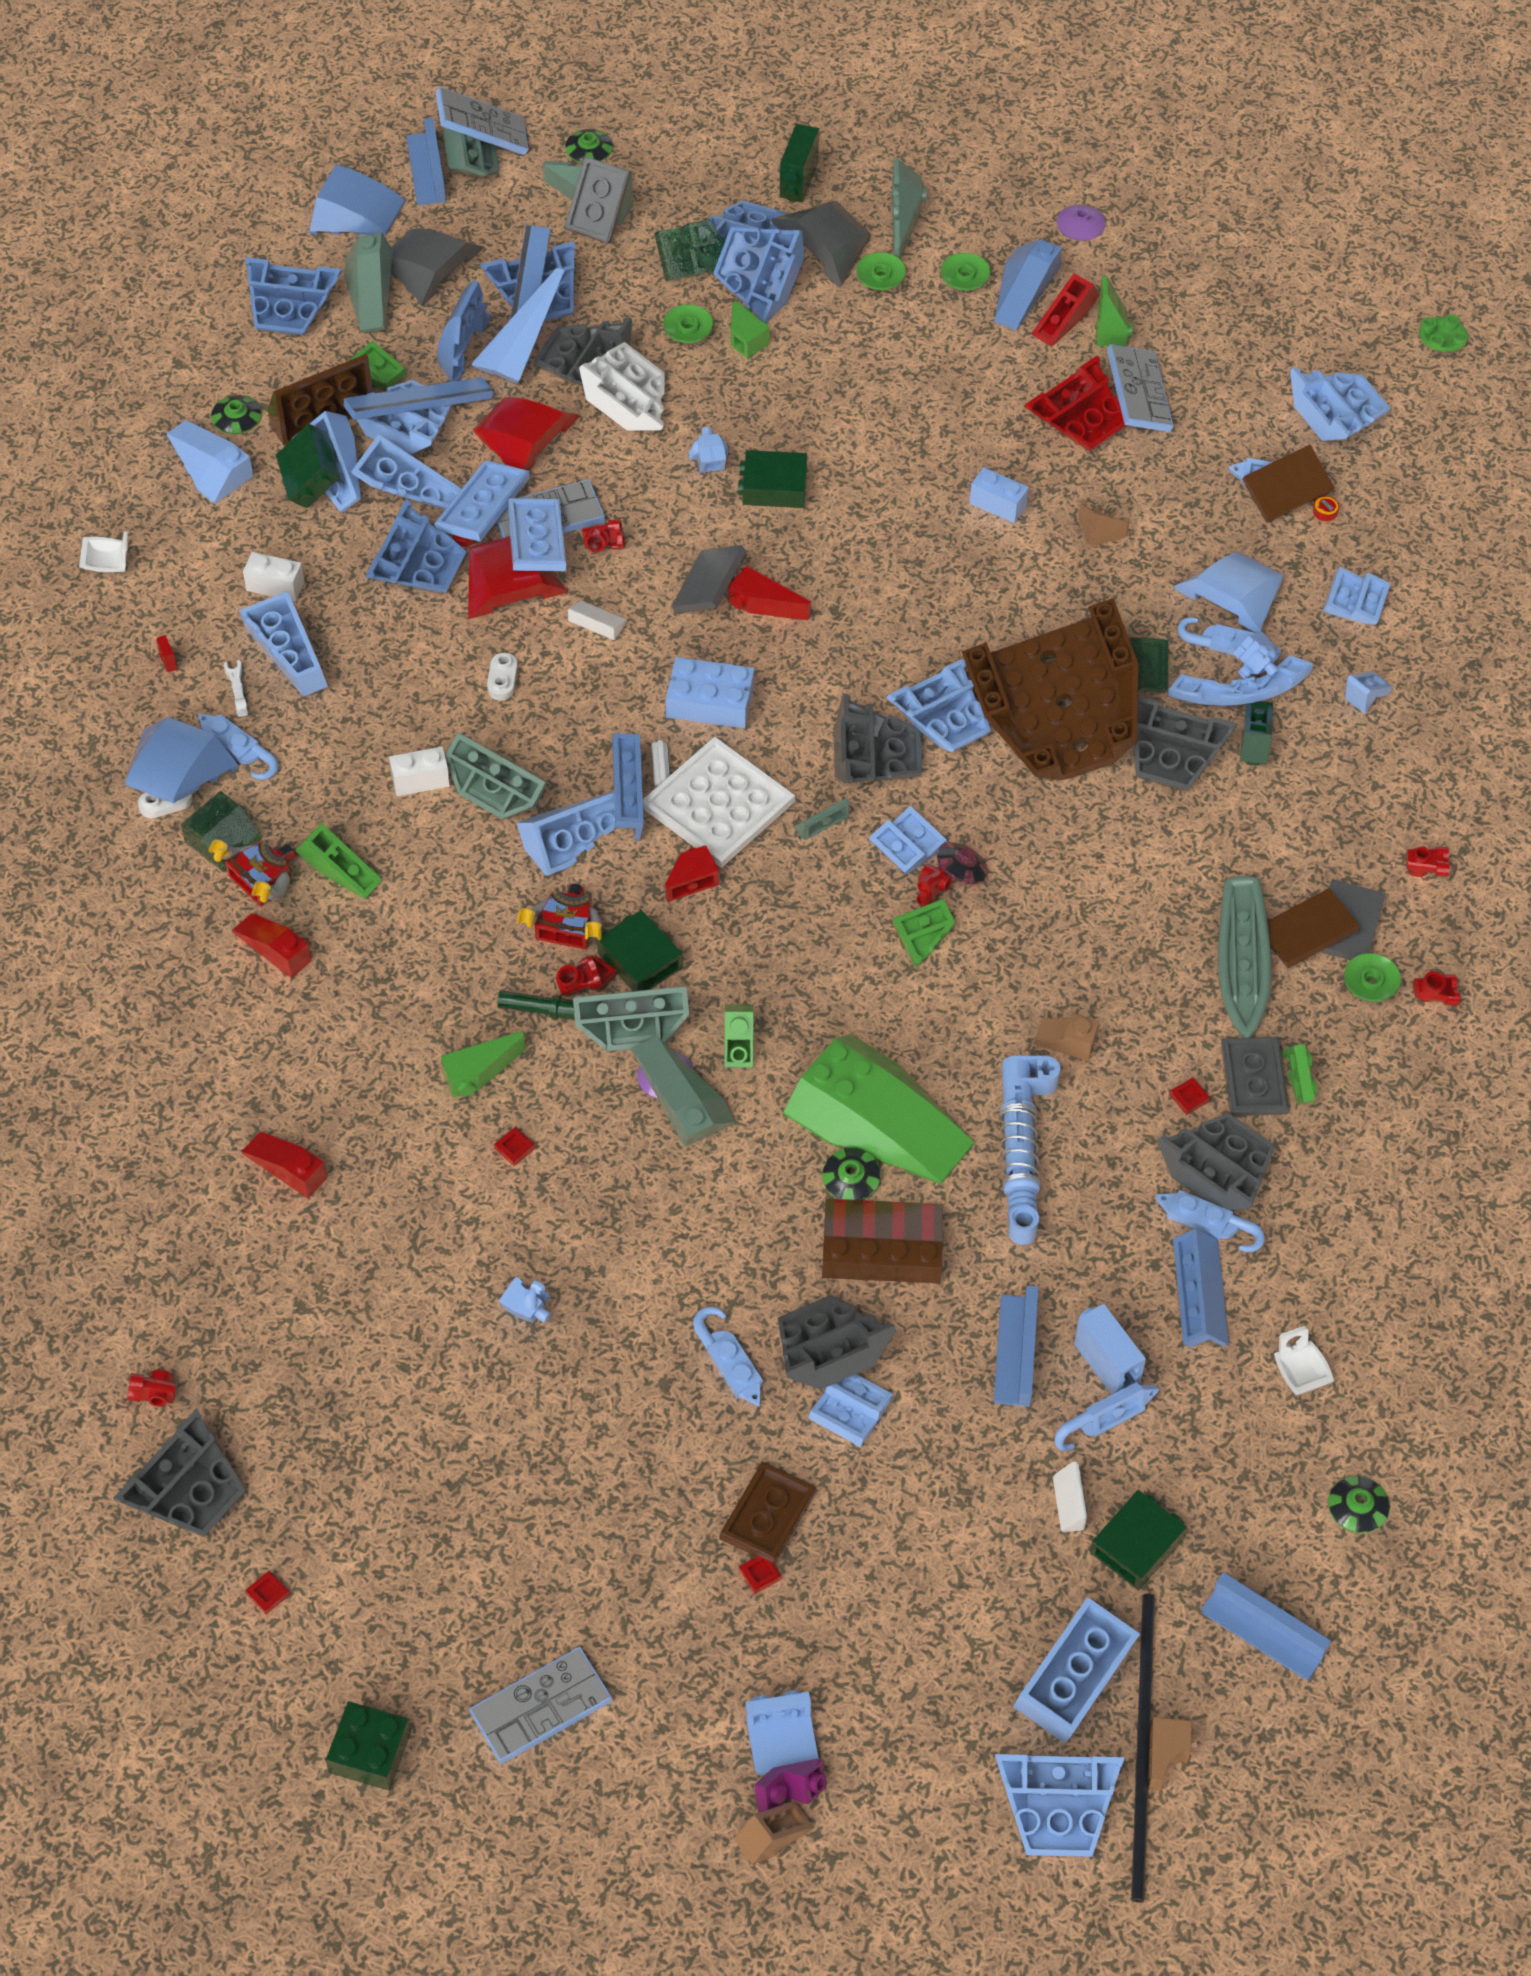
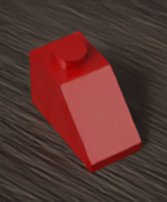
[665,845,719,902]

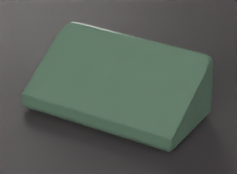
[794,798,849,840]

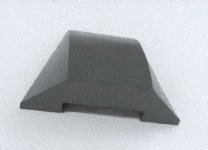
[771,201,871,287]
[391,228,483,306]
[535,318,632,386]
[834,693,922,783]
[1135,696,1238,791]
[1157,1113,1275,1210]
[778,1295,896,1390]
[113,1408,246,1537]

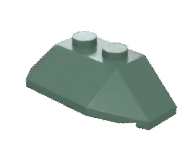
[443,128,499,177]
[445,732,547,819]
[573,986,689,1051]

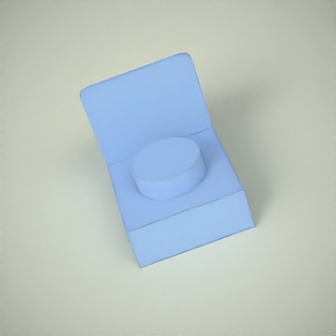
[1345,672,1393,714]

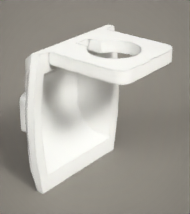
[79,531,128,573]
[1274,1326,1334,1395]

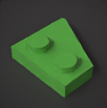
[349,341,407,389]
[892,899,955,967]
[1281,1044,1317,1105]

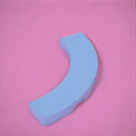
[1168,655,1313,706]

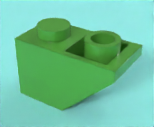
[731,301,770,359]
[724,1004,753,1068]

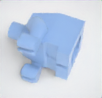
[688,427,728,473]
[1233,631,1279,679]
[499,1277,551,1323]

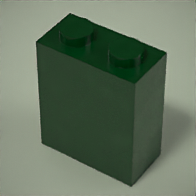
[779,123,819,202]
[276,423,340,508]
[738,450,807,508]
[597,910,683,991]
[1090,1490,1187,1591]

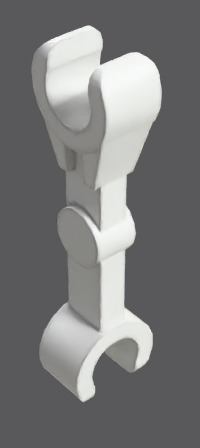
[224,660,248,717]

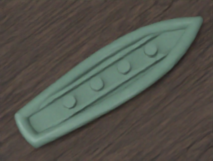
[1218,876,1272,1038]

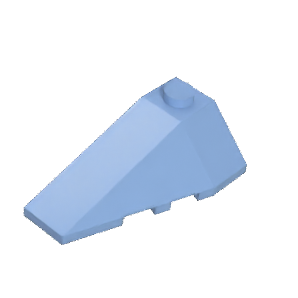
[292,411,361,512]
[167,420,253,504]
[351,434,461,510]
[517,791,615,875]

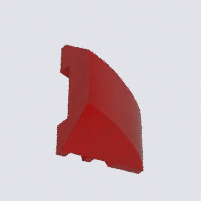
[1024,355,1127,451]
[473,397,580,471]
[468,536,568,619]

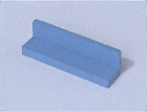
[406,118,446,205]
[612,733,644,841]
[1173,1228,1229,1347]
[994,1286,1038,1407]
[1201,1572,1331,1680]

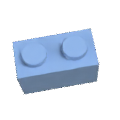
[970,467,1029,523]

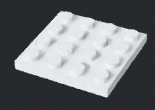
[643,737,795,868]

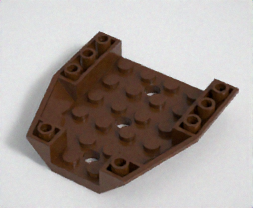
[962,598,1139,780]

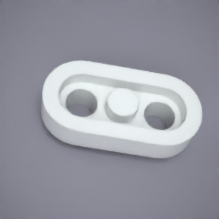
[487,653,518,700]
[138,793,193,818]

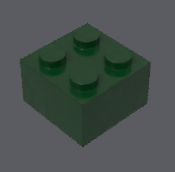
[326,1701,411,1791]

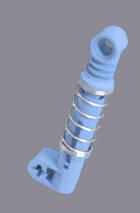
[999,1056,1060,1245]

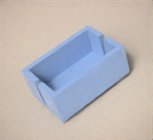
[666,657,754,728]

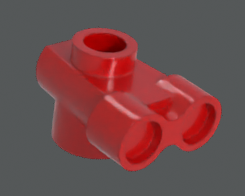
[582,519,625,552]
[1406,846,1450,877]
[916,864,952,907]
[555,955,604,996]
[1413,971,1460,1006]
[126,1369,176,1407]

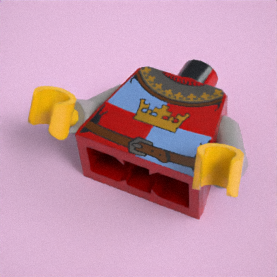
[208,840,296,907]
[516,884,603,950]

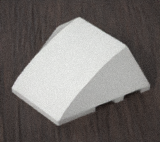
[579,342,665,431]

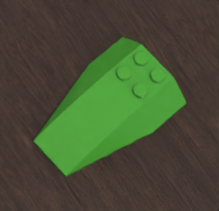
[783,1034,974,1184]

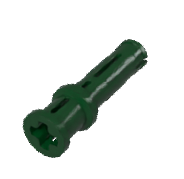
[497,990,575,1020]

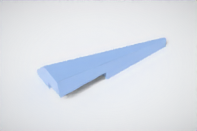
[471,268,564,384]

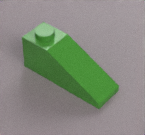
[1096,276,1133,347]
[295,823,383,899]
[440,1031,525,1098]

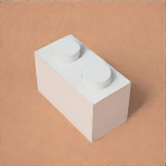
[243,552,304,601]
[389,747,450,796]

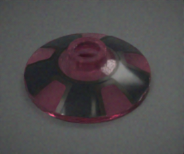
[937,842,988,885]

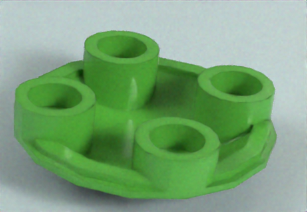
[1419,314,1468,352]

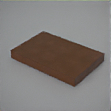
[1242,444,1335,523]
[1267,888,1360,968]
[719,1462,817,1565]

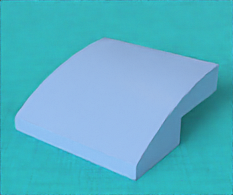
[1323,567,1391,625]
[869,806,949,874]
[808,1374,894,1447]

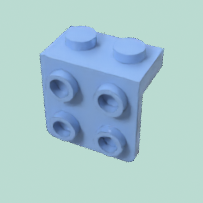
[745,1690,819,1776]

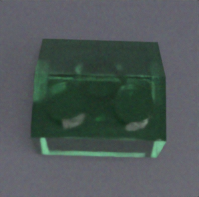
[181,791,263,872]

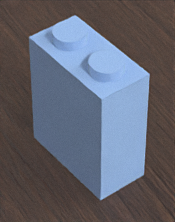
[1074,1304,1146,1395]

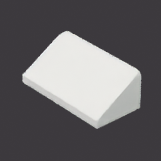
[568,600,627,640]
[1053,1462,1087,1532]

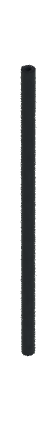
[1131,1594,1155,1903]

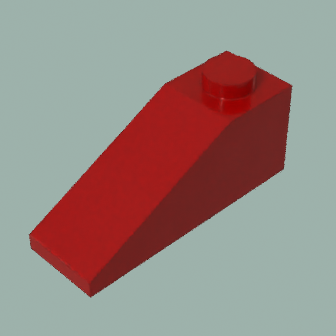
[1031,273,1100,347]
[728,566,811,621]
[232,913,311,979]
[241,1131,327,1199]

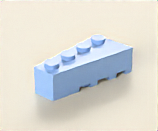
[239,591,328,697]

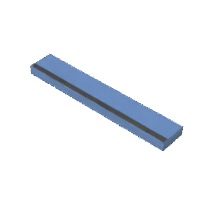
[510,225,550,364]
[343,377,493,420]

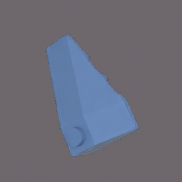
[994,239,1062,331]

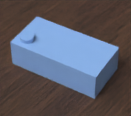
[1013,1597,1140,1744]

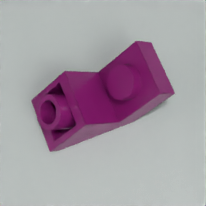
[754,1759,826,1813]

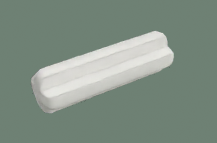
[651,740,670,787]

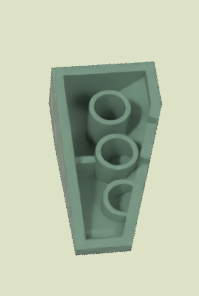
[892,159,926,259]
[543,161,633,225]
[344,232,393,333]
[631,1037,736,1147]

